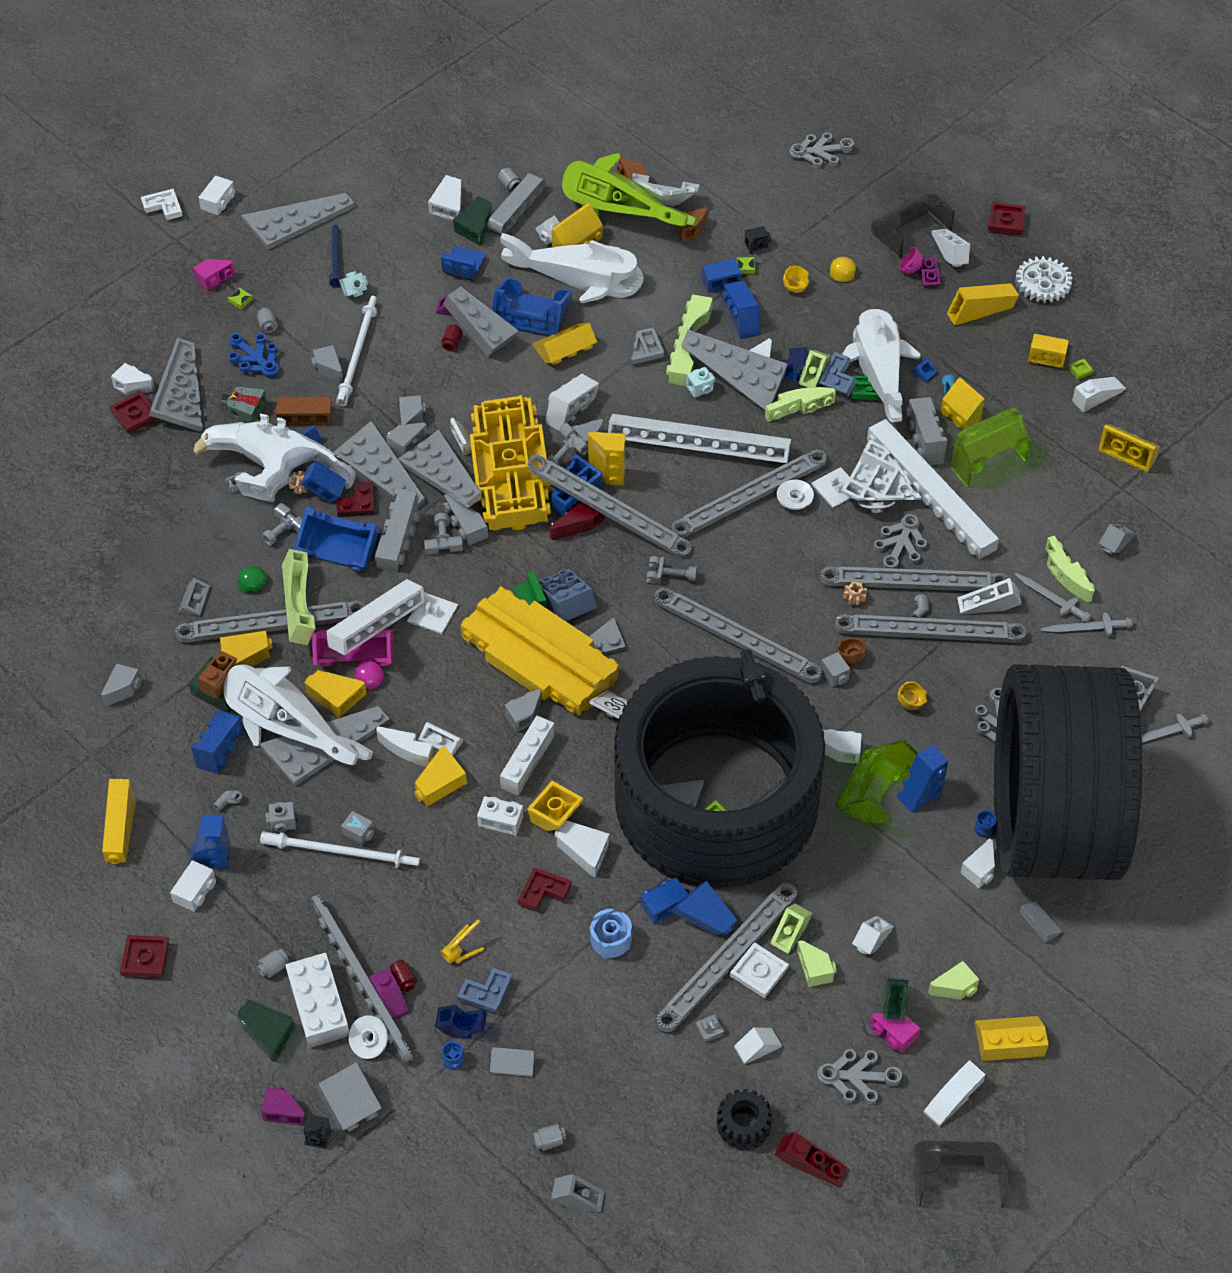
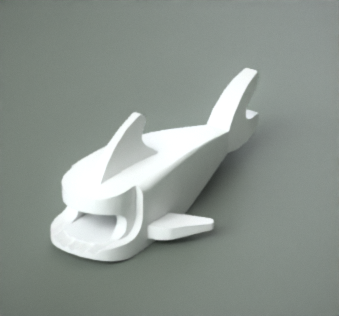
[500,233,644,303]
[842,309,920,422]
[224,664,373,765]

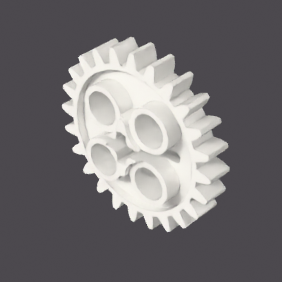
[1015,256,1073,303]

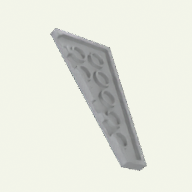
[242,193,355,250]
[681,330,788,411]
[149,338,203,432]
[333,421,425,508]
[398,430,482,508]
[260,706,390,787]

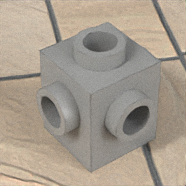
[266,802,296,832]

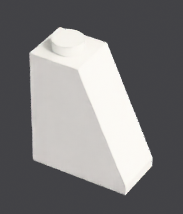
[428,175,462,223]
[554,820,610,877]

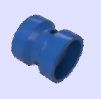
[974,810,997,838]
[442,1041,464,1070]

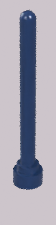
[329,225,343,288]

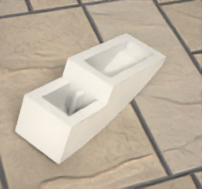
[376,726,434,767]
[923,1060,986,1127]

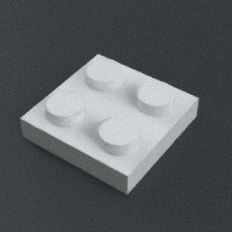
[730,942,789,999]

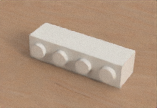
[500,715,555,796]

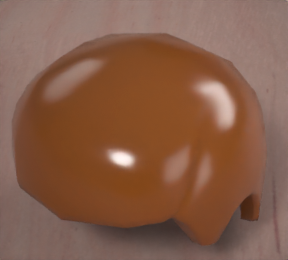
[836,638,867,664]

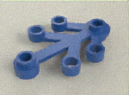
[228,333,279,378]

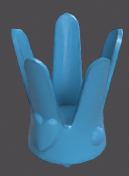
[941,375,956,395]

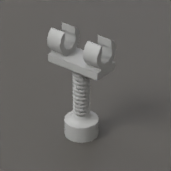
[646,556,697,585]

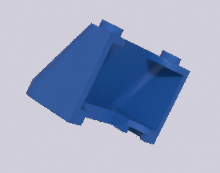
[492,277,573,335]
[293,507,383,572]

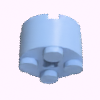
[590,909,632,959]

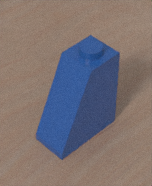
[671,881,737,936]

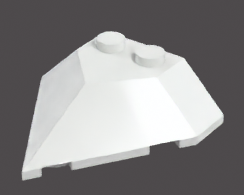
[631,173,699,206]
[841,440,922,500]

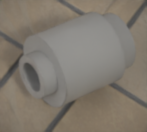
[498,168,521,192]
[257,308,278,334]
[257,949,289,978]
[533,1124,566,1151]

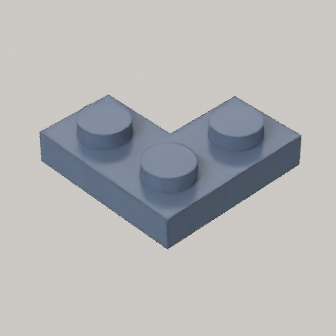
[818,352,857,396]
[457,968,513,1014]

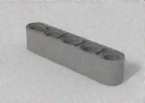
[487,173,546,234]

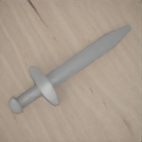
[1015,573,1091,622]
[1041,613,1133,637]
[1142,714,1209,743]

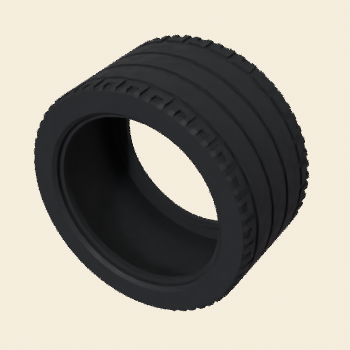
[614,656,825,888]
[994,664,1142,880]

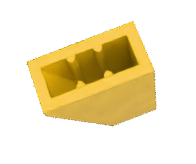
[220,631,273,667]
[304,670,367,718]
[414,745,467,807]

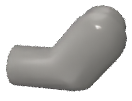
[911,594,929,618]
[213,790,243,811]

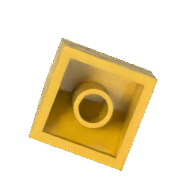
[941,377,985,432]
[527,781,584,831]

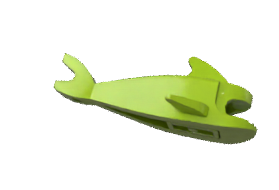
[562,153,698,226]

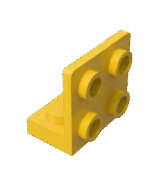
[1028,334,1069,368]

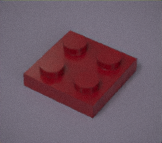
[988,202,1026,235]
[110,391,158,433]
[120,935,169,978]

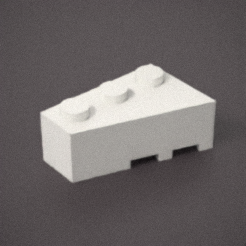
[545,374,599,431]

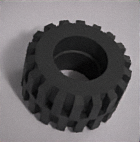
[717,1089,772,1150]

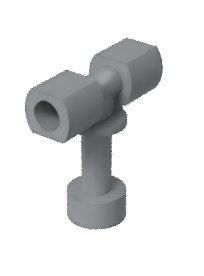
[547,423,588,466]
[261,503,302,546]
[424,513,463,555]

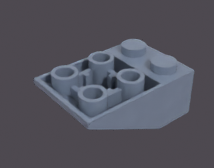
[539,569,597,621]

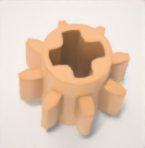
[289,471,308,494]
[843,582,867,606]

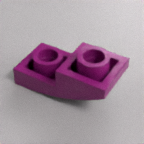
[919,257,941,286]

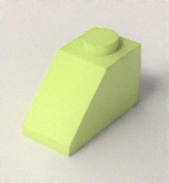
[798,350,832,388]
[770,904,813,954]
[797,940,836,987]
[928,961,979,1000]

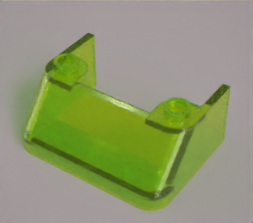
[951,407,1031,487]
[835,739,918,825]

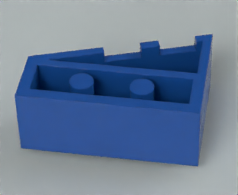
[722,281,760,339]
[552,454,603,517]
[191,710,243,774]
[896,744,948,813]
[188,815,231,869]

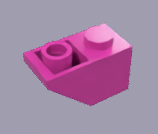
[193,259,235,291]
[870,1013,920,1053]

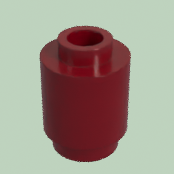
[441,325,463,352]
[390,960,417,992]

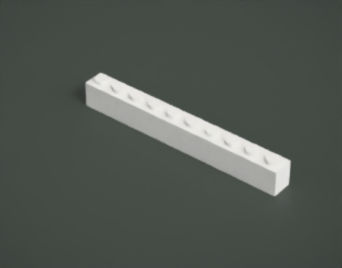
[608,414,791,463]
[867,419,999,560]

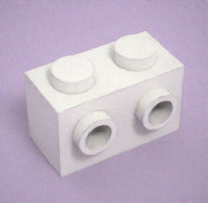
[477,796,524,836]

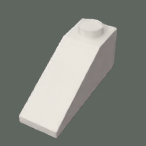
[932,229,970,267]
[1072,377,1126,413]
[958,578,1022,615]

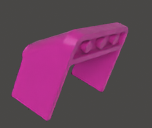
[312,628,395,667]

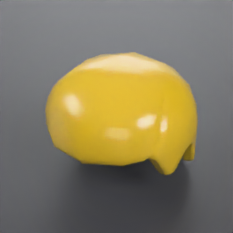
[830,257,856,282]
[783,265,809,293]
[898,681,928,711]

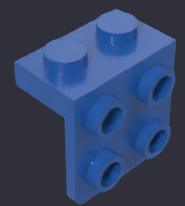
[441,246,485,280]

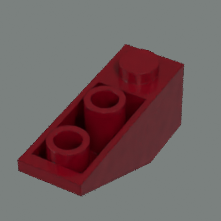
[549,501,605,540]
[775,1132,848,1187]

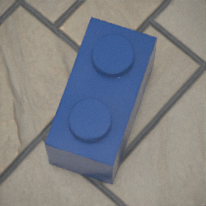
[702,258,741,292]
[301,461,346,504]
[641,878,688,924]

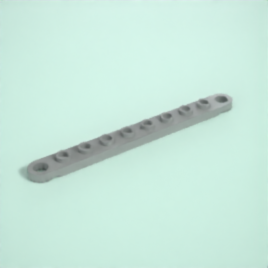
[671,449,826,538]
[527,455,691,558]
[820,566,1009,591]
[654,587,821,683]
[175,600,365,643]
[834,614,1027,643]
[657,882,797,1032]
[311,894,413,1063]

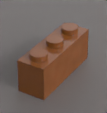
[276,396,333,425]

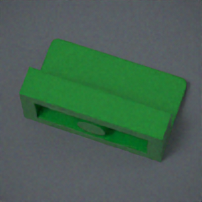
[514,571,547,609]

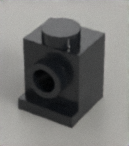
[744,226,771,254]
[303,1114,331,1149]

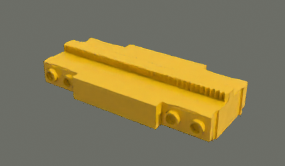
[470,395,551,531]
[461,586,619,716]

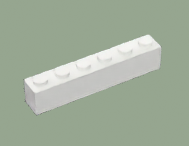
[327,579,424,655]

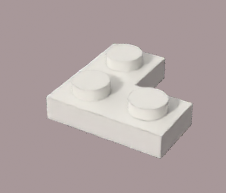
[141,189,183,220]

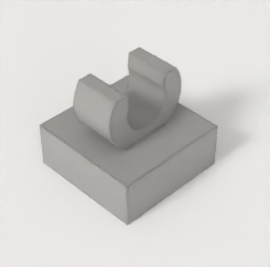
[696,1014,724,1043]

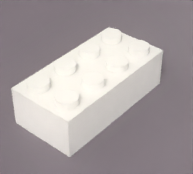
[285,952,349,1048]

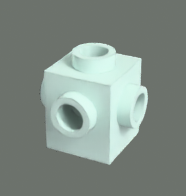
[339,271,368,297]
[686,367,715,398]

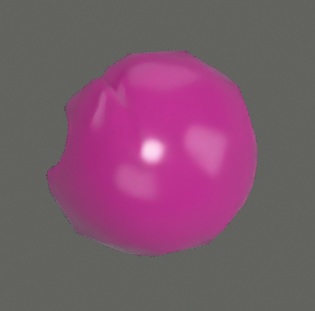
[899,247,923,275]
[354,661,384,690]

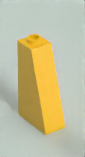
[947,283,1019,325]
[102,779,136,864]

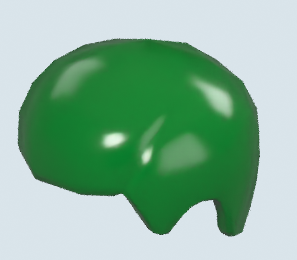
[237,566,267,594]

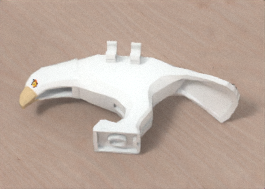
[194,413,356,503]

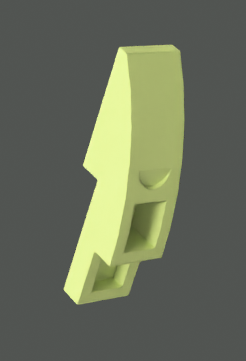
[765,387,836,422]
[1045,536,1095,602]

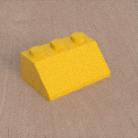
[551,203,603,248]
[532,323,597,365]
[1098,424,1160,473]
[588,432,625,486]
[975,1016,1048,1061]

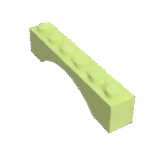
[666,294,713,386]
[282,549,315,645]

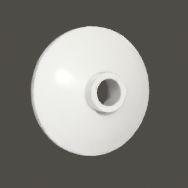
[777,480,814,510]
[858,500,895,513]
[349,1015,388,1059]

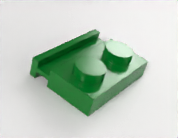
[851,376,881,400]

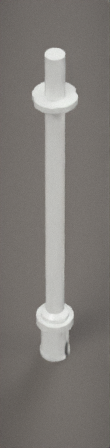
[336,296,377,406]
[260,831,420,868]

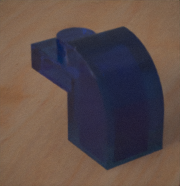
[778,347,808,381]
[435,1005,487,1039]

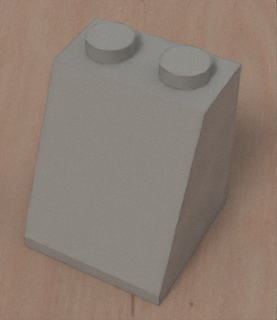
[314,1062,381,1132]

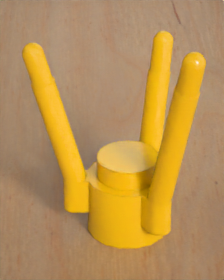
[440,919,485,965]

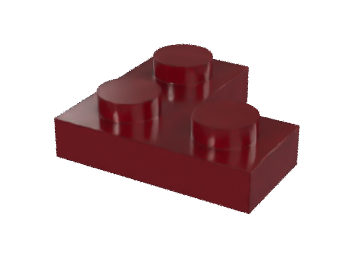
[337,481,375,517]
[518,867,572,911]

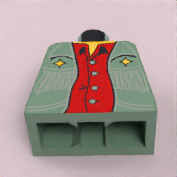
[221,387,267,423]

